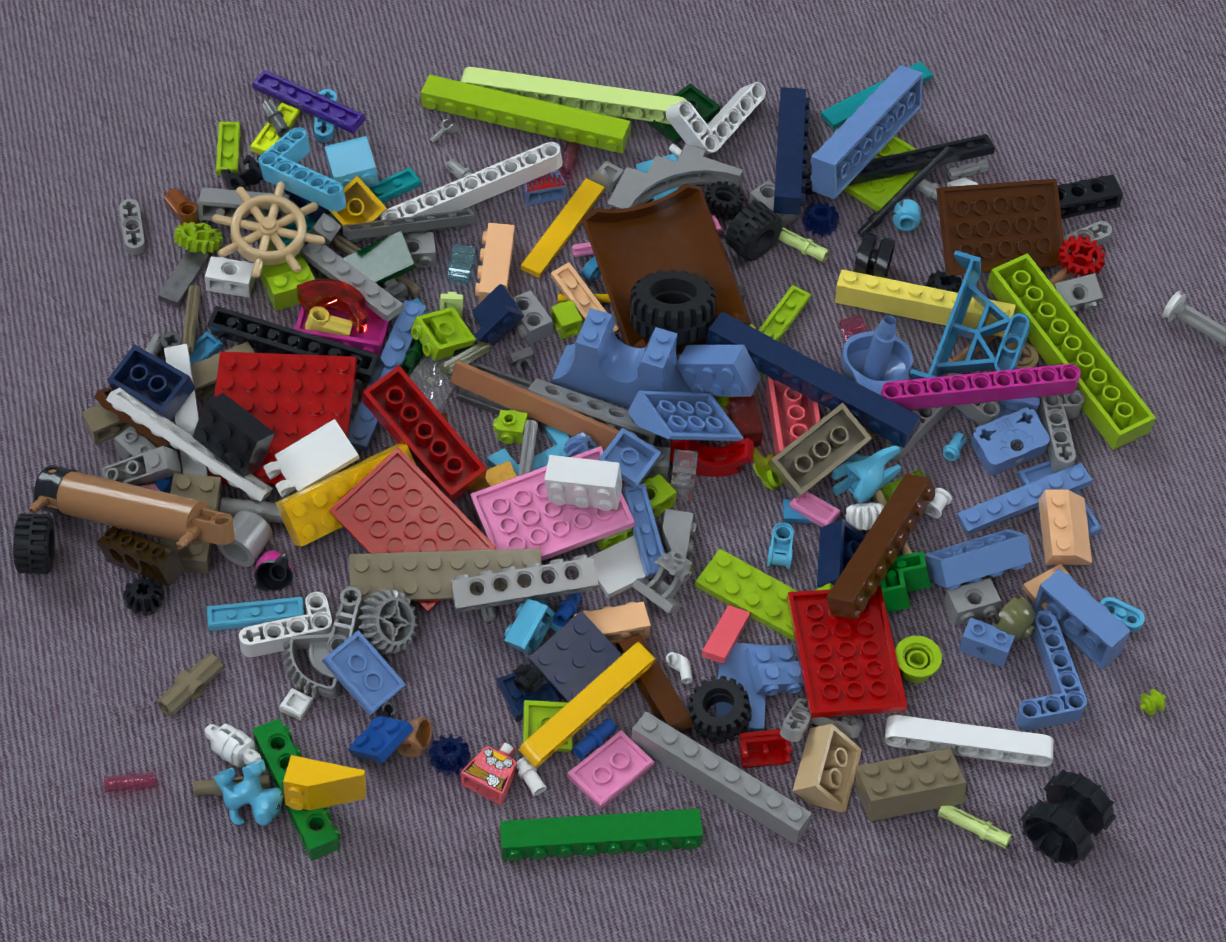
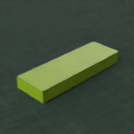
[216,122,241,176]

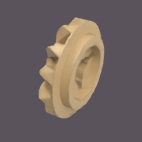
[1006,342,1038,369]

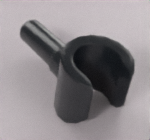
[377,699,395,718]

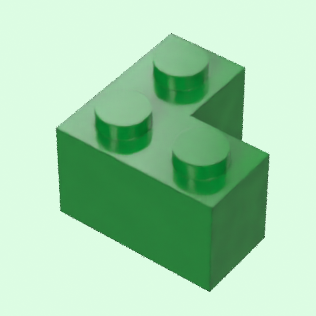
[881,551,931,612]

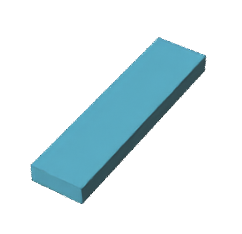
[206,597,304,631]

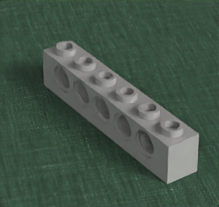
[527,378,660,446]
[451,555,599,613]

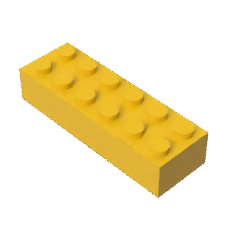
[275,444,416,547]

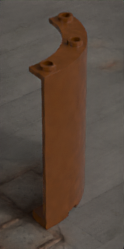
[582,184,751,355]

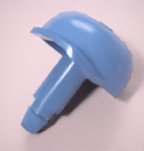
[841,315,913,397]

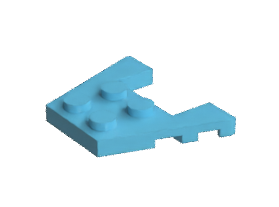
[487,426,569,477]

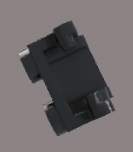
[221,155,263,190]

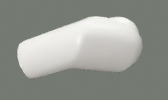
[666,652,693,684]

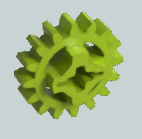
[174,222,223,254]

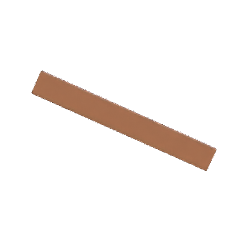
[450,360,619,450]

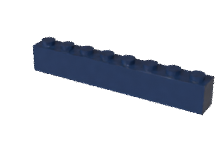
[773,87,810,215]

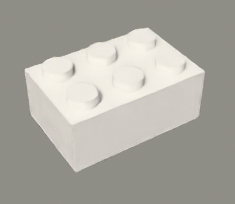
[544,455,622,511]

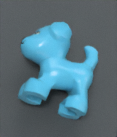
[213,759,285,825]

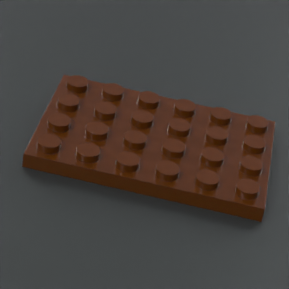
[936,178,1064,276]

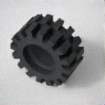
[705,181,744,220]

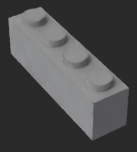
[198,187,290,227]

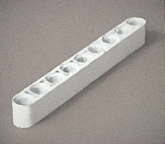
[381,142,563,236]

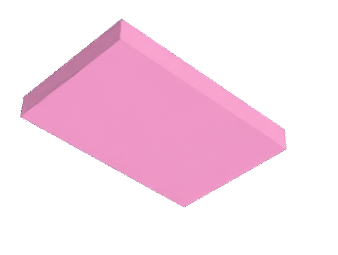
[567,730,655,810]

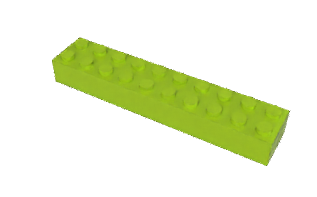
[987,253,1156,450]

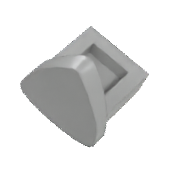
[590,161,624,192]

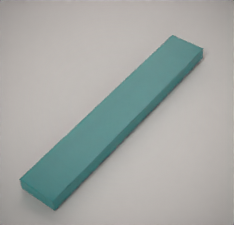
[820,61,933,130]

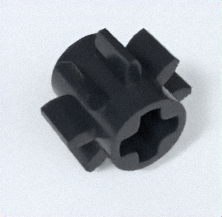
[513,664,543,693]

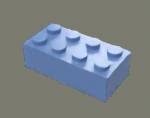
[924,529,1033,590]
[1033,568,1131,670]

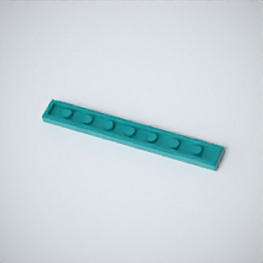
[260,167,422,251]

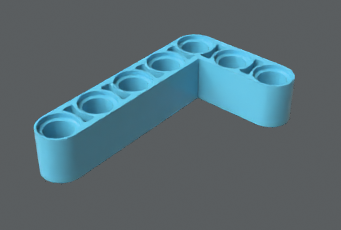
[258,127,347,211]

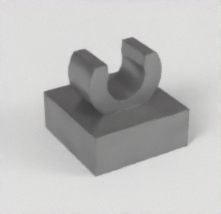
[505,346,534,373]

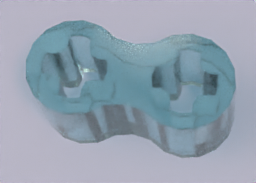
[447,244,476,283]

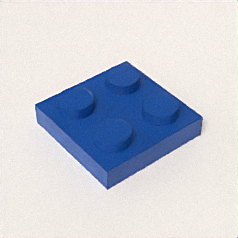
[348,716,414,764]

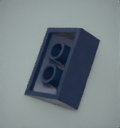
[817,519,865,588]

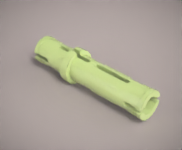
[778,228,830,263]
[938,806,1012,849]

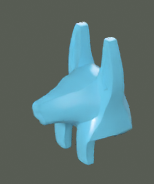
[832,446,901,503]

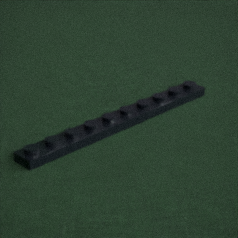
[801,134,995,195]

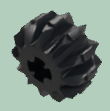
[925,269,962,293]
[123,576,165,616]

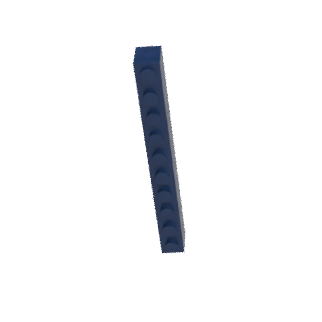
[706,312,921,448]

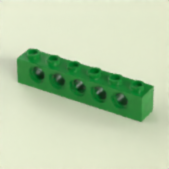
[252,718,341,861]

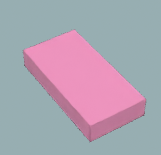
[789,492,841,527]

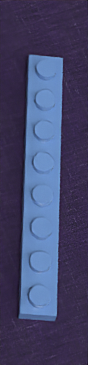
[349,300,426,452]

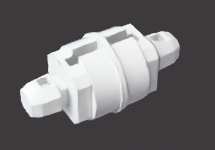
[204,724,261,768]

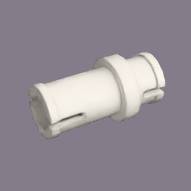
[516,757,547,796]

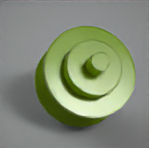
[1139,689,1166,716]

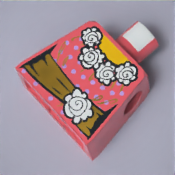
[461,743,517,806]

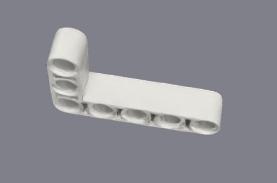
[666,82,766,156]

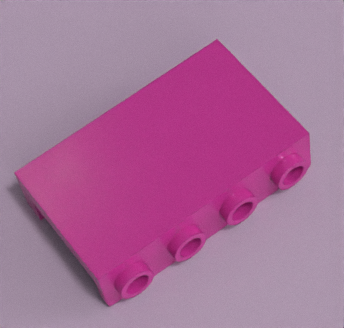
[292,289,391,357]

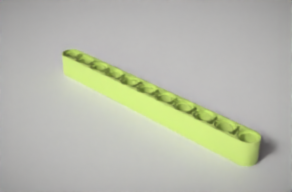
[460,67,687,124]

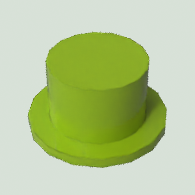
[895,635,942,683]

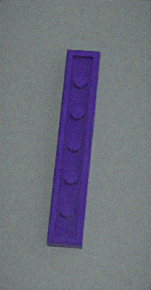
[252,70,366,134]

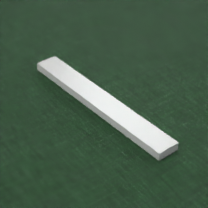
[164,344,208,476]

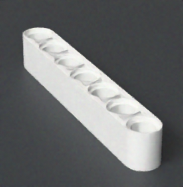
[885,715,1054,767]

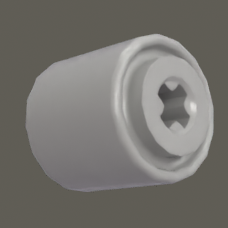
[217,511,273,567]

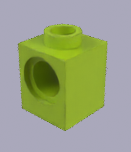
[551,300,583,340]

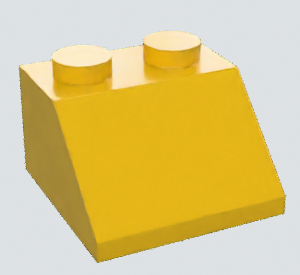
[329,176,387,225]

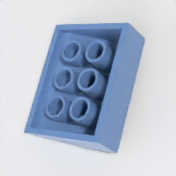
[628,391,743,441]

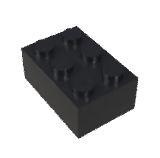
[192,393,275,477]

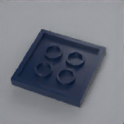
[528,611,622,703]

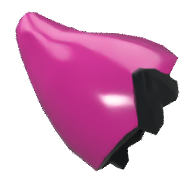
[254,550,293,591]

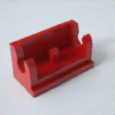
[738,729,792,769]

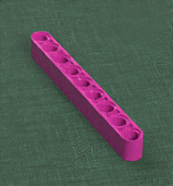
[881,364,1081,410]

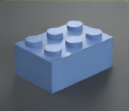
[676,345,761,397]

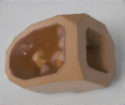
[396,717,432,758]

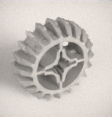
[357,589,418,654]

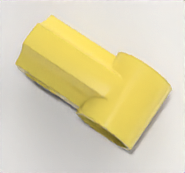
[305,306,353,336]

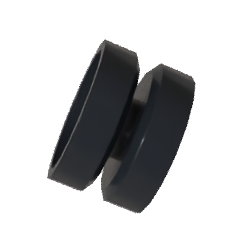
[854,232,896,278]

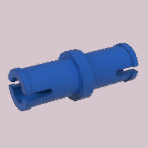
[553,593,583,627]
[572,718,617,759]

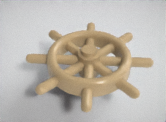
[212,182,325,278]

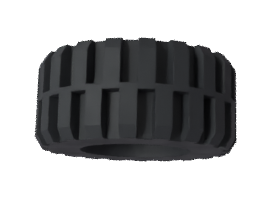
[630,270,716,345]

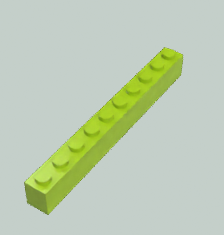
[420,74,631,154]

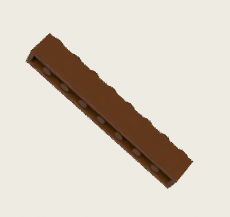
[826,474,935,620]

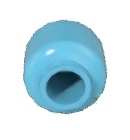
[893,199,921,231]

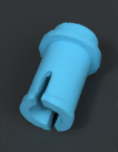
[943,432,967,461]

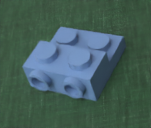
[598,427,661,489]
[745,644,804,696]

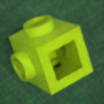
[493,410,528,444]

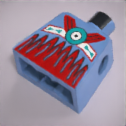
[524,170,567,206]

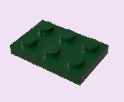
[646,83,720,145]

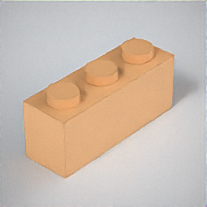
[574,601,651,645]

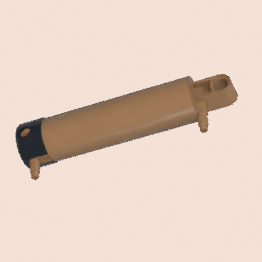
[29,465,235,549]

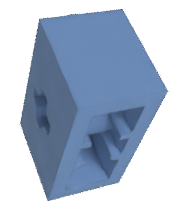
[959,617,1015,668]

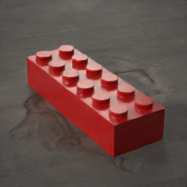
[362,365,487,502]

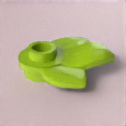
[753,448,782,491]

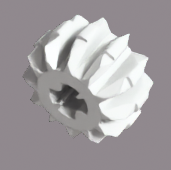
[846,502,884,530]

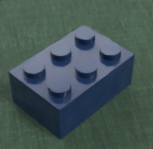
[107,344,195,421]

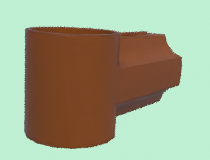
[164,188,200,225]

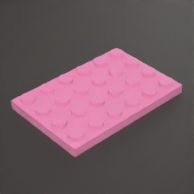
[470,446,635,561]

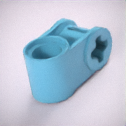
[767,523,794,570]

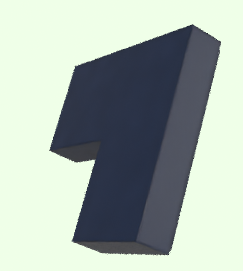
[496,672,560,722]

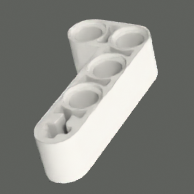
[239,592,333,657]

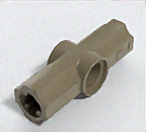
[157,653,223,716]

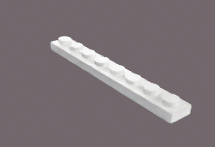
[106,388,273,502]

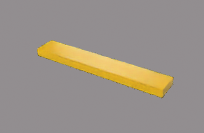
[521,178,605,278]

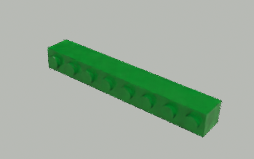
[500,809,703,861]

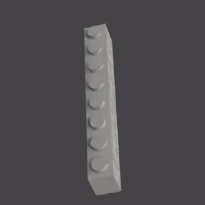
[631,712,812,845]

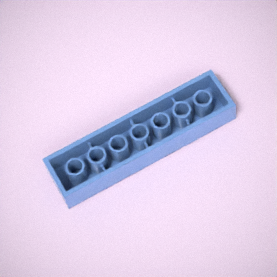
[810,65,923,199]

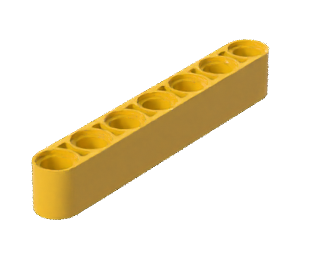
[518,642,656,768]

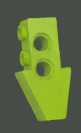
[594,474,677,551]

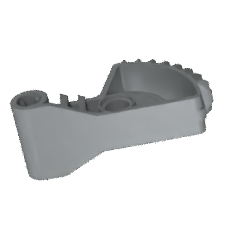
[283,587,365,700]

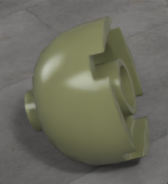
[992,594,1036,642]

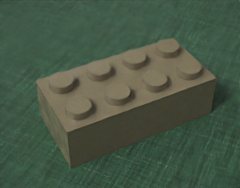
[768,403,872,499]
[161,473,223,574]
[855,748,966,822]

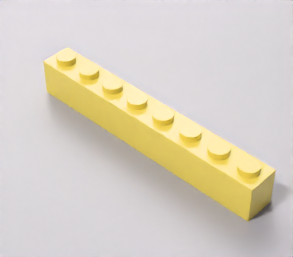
[835,269,1016,337]

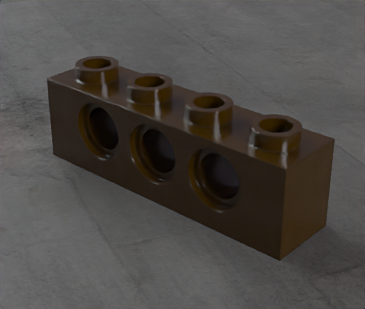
[97,526,185,586]

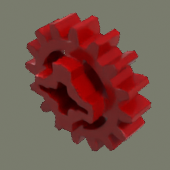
[1057,234,1106,278]

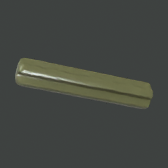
[441,341,491,375]

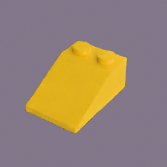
[283,755,366,810]

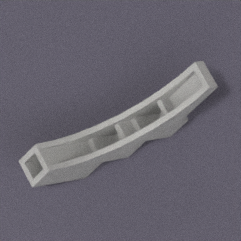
[607,144,743,209]

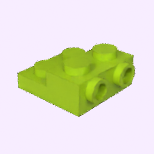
[411,307,476,361]

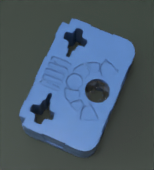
[971,407,1050,475]

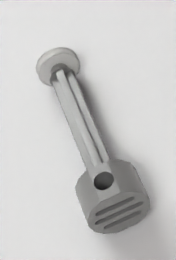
[1162,291,1226,347]

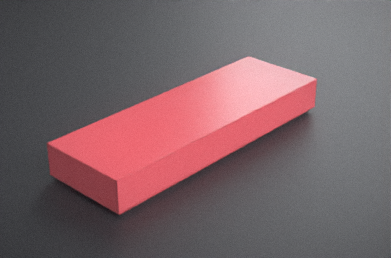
[702,605,750,664]

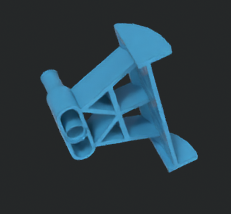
[910,250,1030,379]

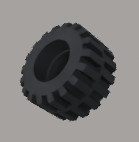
[725,201,783,261]
[13,514,55,574]
[688,676,752,744]

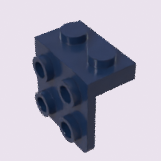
[473,284,524,345]

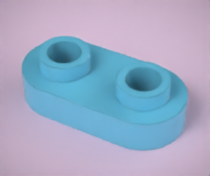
[1100,597,1145,632]

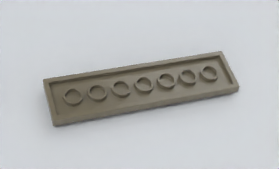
[349,548,542,601]

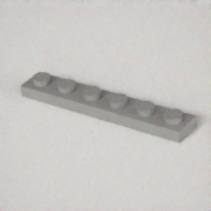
[300,243,404,322]

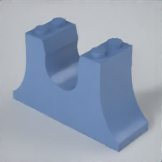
[552,308,692,408]

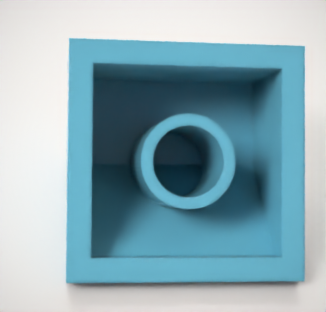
[324,136,379,188]
[504,598,554,656]

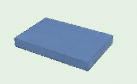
[322,630,406,716]

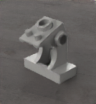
[632,550,692,613]

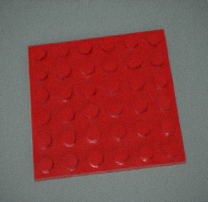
[207,352,357,487]

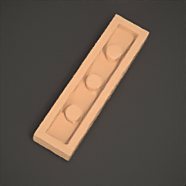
[551,262,619,335]

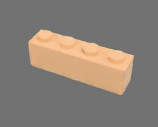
[475,223,515,304]

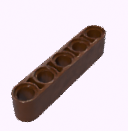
[616,633,693,733]

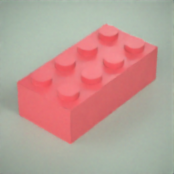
[766,376,820,456]

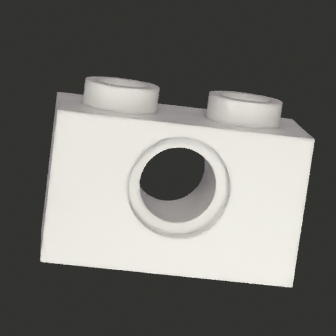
[205,256,256,298]

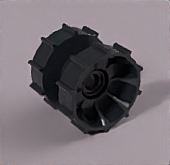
[1020,769,1116,867]

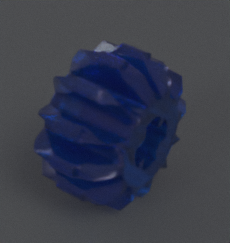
[802,200,839,238]
[428,733,470,777]

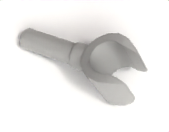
[429,119,458,143]

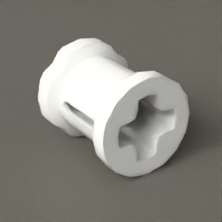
[925,488,952,519]

